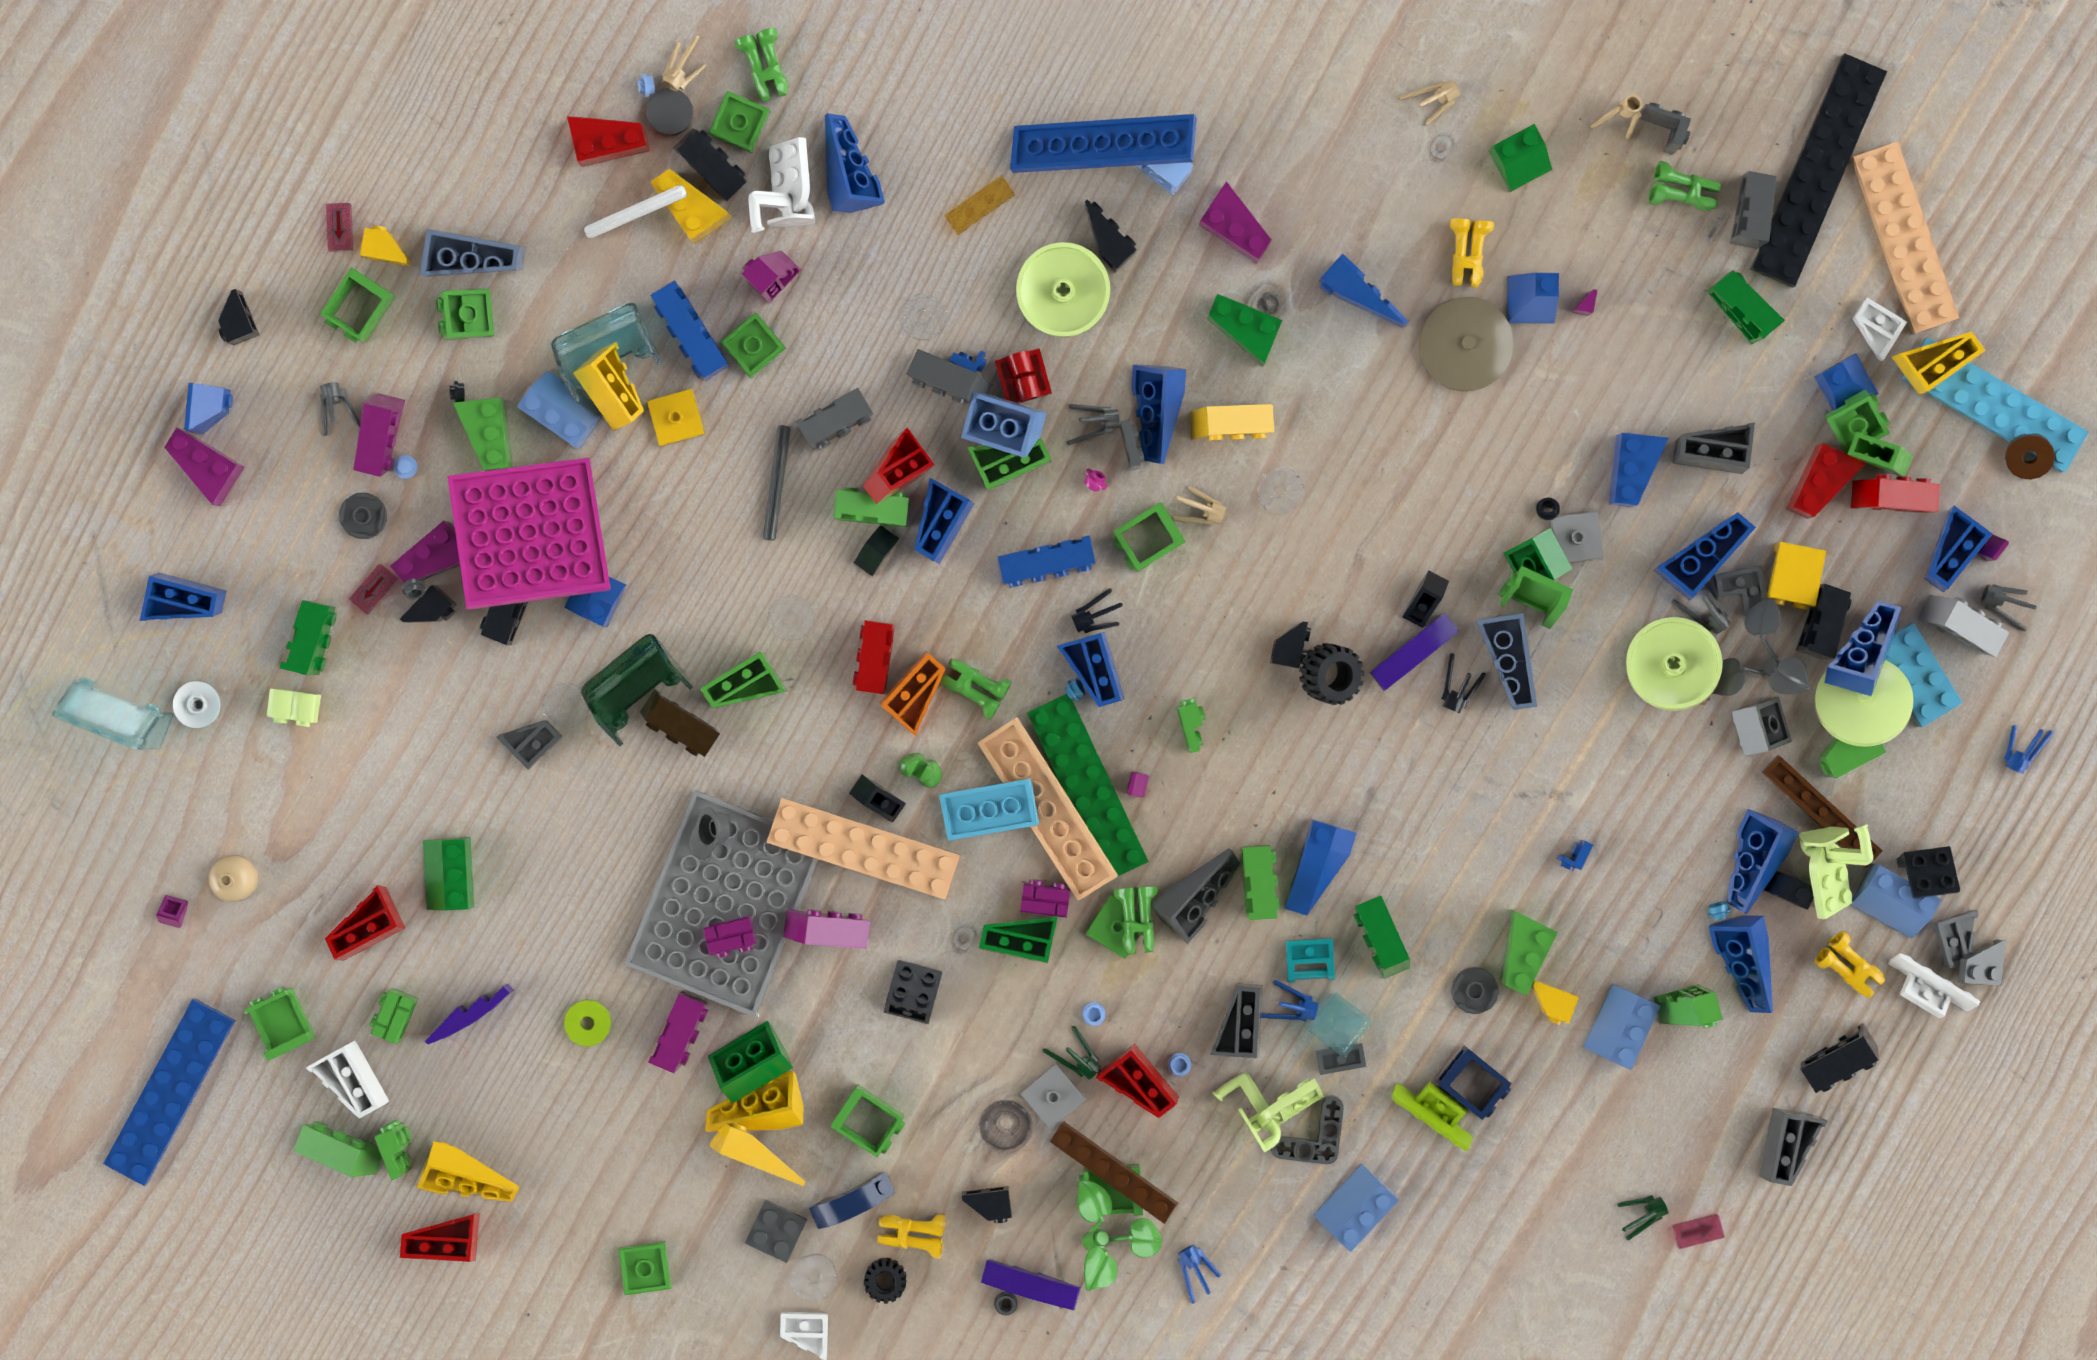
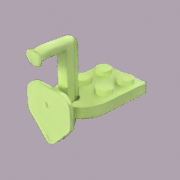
[1799,824,1873,919]
[1212,1073,1324,1153]

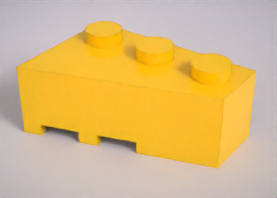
[650,169,732,244]
[1892,331,1986,395]
[573,342,644,431]
[1190,404,1274,441]

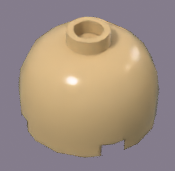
[208,855,259,902]

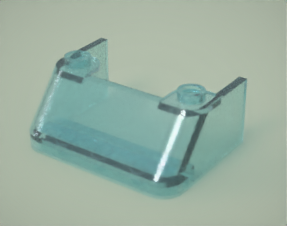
[551,303,661,403]
[52,677,174,750]

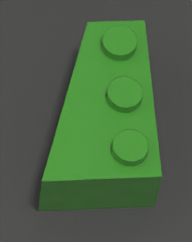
[1241,845,1279,920]
[1654,984,1723,1028]

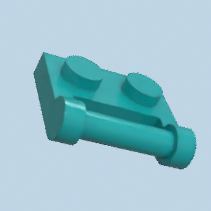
[1285,938,1335,983]

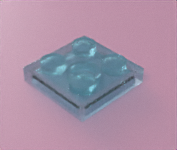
[1307,992,1373,1059]

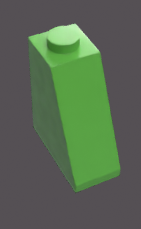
[1848,432,1913,476]
[1819,737,1886,778]

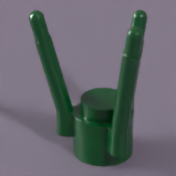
[1042,1026,1101,1080]
[1617,1195,1669,1240]

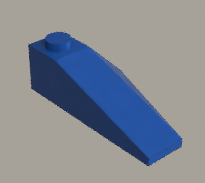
[825,113,885,213]
[1319,254,1409,328]
[1132,364,1186,464]
[1727,809,1799,914]
[1284,819,1356,915]
[1709,915,1773,1013]

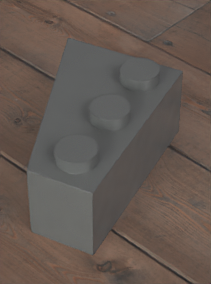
[1210,983,1263,1058]
[1759,1108,1828,1186]

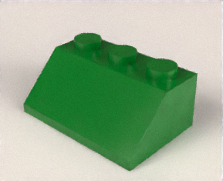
[423,837,474,911]
[708,1021,793,1103]

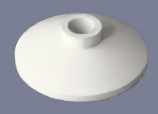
[173,681,220,728]

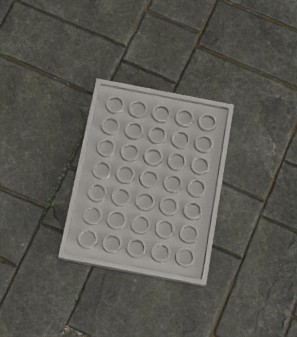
[624,790,819,1017]

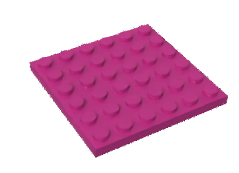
[447,458,611,610]

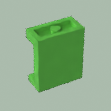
[1499,566,1573,629]
[244,987,316,1061]
[1079,1164,1143,1216]

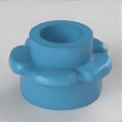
[1065,679,1086,701]
[1708,901,1731,920]

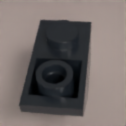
[1270,621,1311,669]

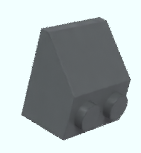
[1732,697,1792,756]

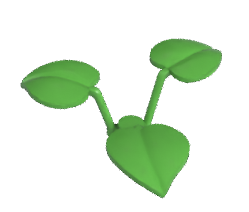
[1077,1181,1162,1291]

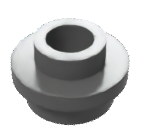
[401,578,426,600]
[994,1291,1018,1316]

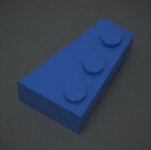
[1609,433,1669,507]
[914,478,974,565]
[1924,505,1993,592]
[139,572,227,621]
[1057,632,1125,707]

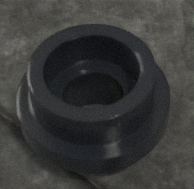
[449,381,465,402]
[1536,497,1560,520]

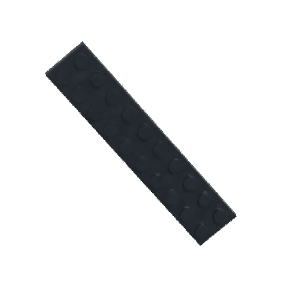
[1750,53,1887,288]

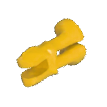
[1450,218,1494,288]
[1814,931,1885,998]
[877,1214,946,1259]

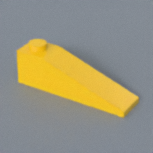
[705,1071,804,1132]
[709,1122,805,1186]
[416,1141,519,1202]

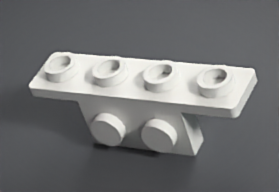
[1888,953,1980,1019]

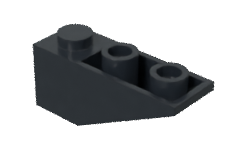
[1084,199,1137,272]

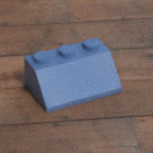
[517,371,603,449]
[961,392,1047,458]
[1850,864,1942,938]
[1583,984,1661,1070]
[1314,1164,1399,1252]

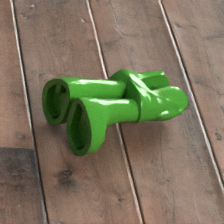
[734,28,788,102]
[1648,161,1721,211]
[940,658,1012,720]
[900,753,942,788]
[1113,886,1158,954]

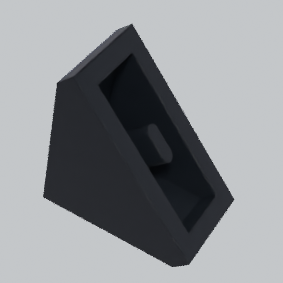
[854,525,900,577]

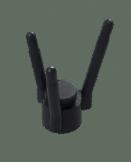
[1071,588,1123,634]
[1441,653,1486,713]

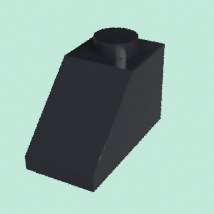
[218,289,260,346]
[1402,570,1449,628]
[400,585,457,623]
[849,774,906,822]
[1763,871,1814,910]
[962,1186,1012,1224]

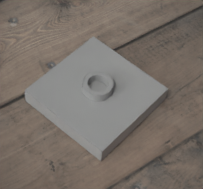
[1550,511,1604,562]
[1020,1063,1086,1130]

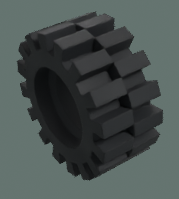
[864,1258,907,1304]

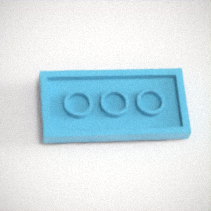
[1885,623,1963,727]
[939,778,1039,841]

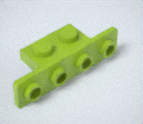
[1391,1081,1473,1152]

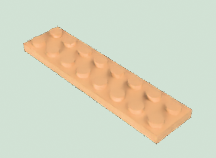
[1851,141,1959,335]
[978,717,1118,901]
[767,797,960,900]

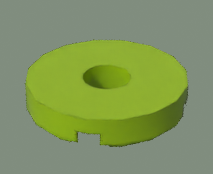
[564,999,612,1047]

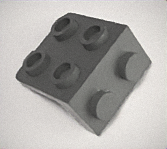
[1639,103,1691,155]

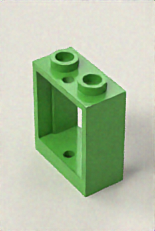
[320,267,396,343]
[1112,502,1186,572]
[830,1084,905,1157]

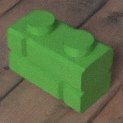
[370,988,418,1044]

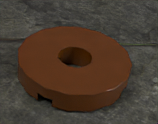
[2005,433,2055,480]

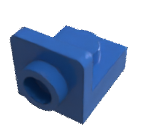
[949,351,987,373]
[1557,840,1593,872]

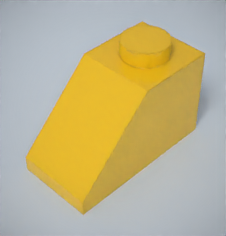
[360,225,412,267]
[1531,980,1579,1025]

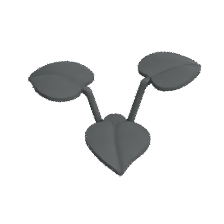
[1712,598,1811,696]

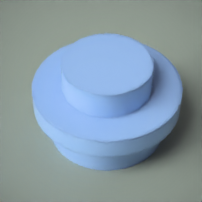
[637,73,655,97]
[394,455,418,479]
[1082,1002,1106,1026]
[1168,1053,1191,1076]

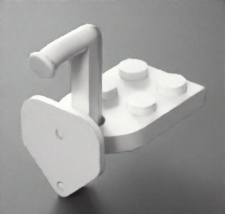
[748,137,815,233]

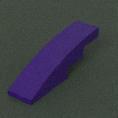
[1370,613,1459,691]
[425,984,514,1045]
[981,1259,1081,1310]

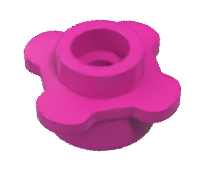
[1084,468,1107,492]

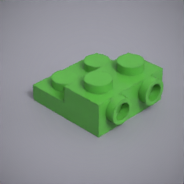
[436,289,494,341]
[1825,389,1890,454]
[1176,698,1206,753]
[374,1119,412,1181]

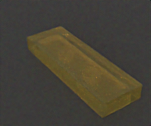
[944,175,1015,235]

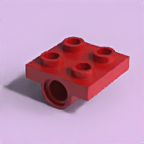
[995,348,1052,403]

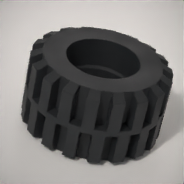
[1299,643,1364,705]

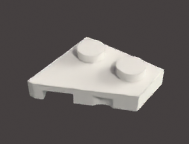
[1852,297,1907,361]
[780,1311,828,1360]

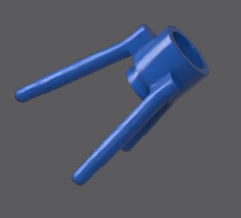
[2003,725,2054,774]
[1261,980,1318,1022]
[1177,1245,1221,1304]

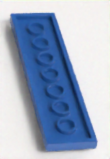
[1010,114,1197,173]
[103,998,236,1186]

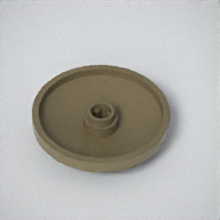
[1419,297,1514,392]

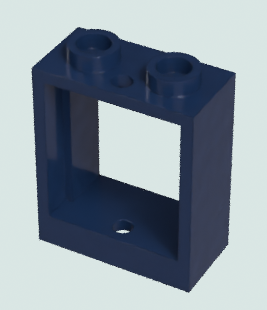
[1435,1045,1512,1120]

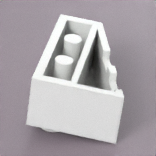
[306,1041,389,1119]

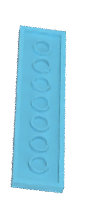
[1901,337,2089,473]

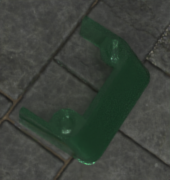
[581,634,693,746]

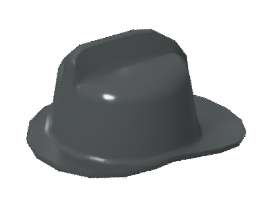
[690,807,731,860]

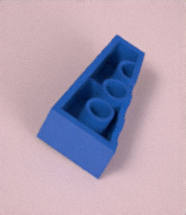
[650,280,729,381]

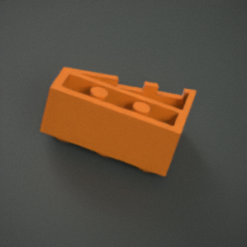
[879,651,946,736]

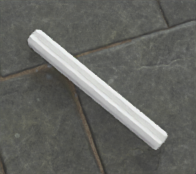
[584,185,687,238]

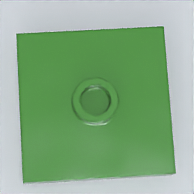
[708,91,771,154]
[720,312,787,378]
[1086,894,1140,959]
[618,1241,672,1295]

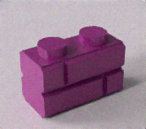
[1020,879,1070,918]
[703,916,758,958]

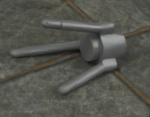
[320,382,361,436]
[1067,404,1120,445]
[1672,582,1731,634]
[1981,584,2037,631]

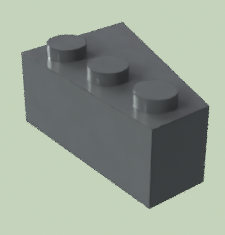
[1730,171,1778,249]
[906,349,993,405]
[795,388,873,450]
[1673,422,1755,474]

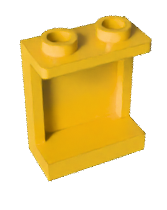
[1766,542,1827,610]

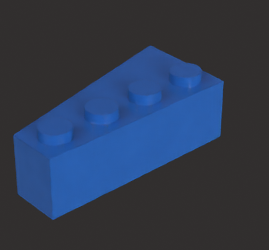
[1654,512,1756,601]
[998,535,1096,588]
[1825,601,1902,696]

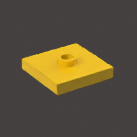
[647,389,705,447]

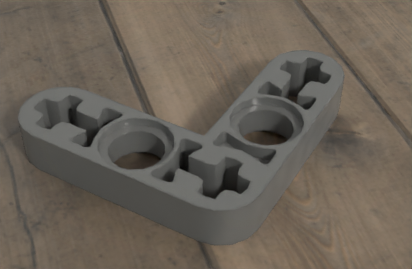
[1270,1095,1344,1164]

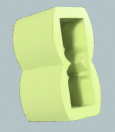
[267,689,321,727]

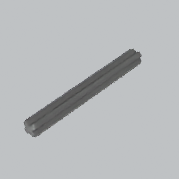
[763,425,791,541]

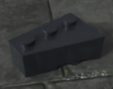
[673,128,747,201]
[1796,583,1852,660]
[480,601,529,646]
[1800,1023,1879,1093]

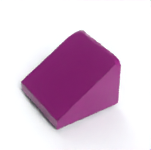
[1572,289,1598,316]
[1977,534,2009,562]
[1127,771,1149,797]
[156,895,188,928]

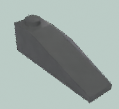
[1152,848,1240,944]

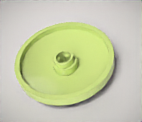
[1016,242,1110,338]
[1626,617,1723,711]
[1815,660,1913,747]

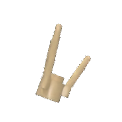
[661,35,706,92]
[1398,80,1460,125]
[1590,93,1642,139]
[1172,486,1226,526]

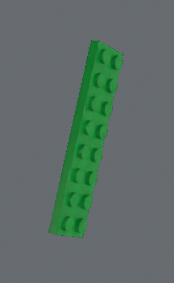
[1027,694,1149,877]

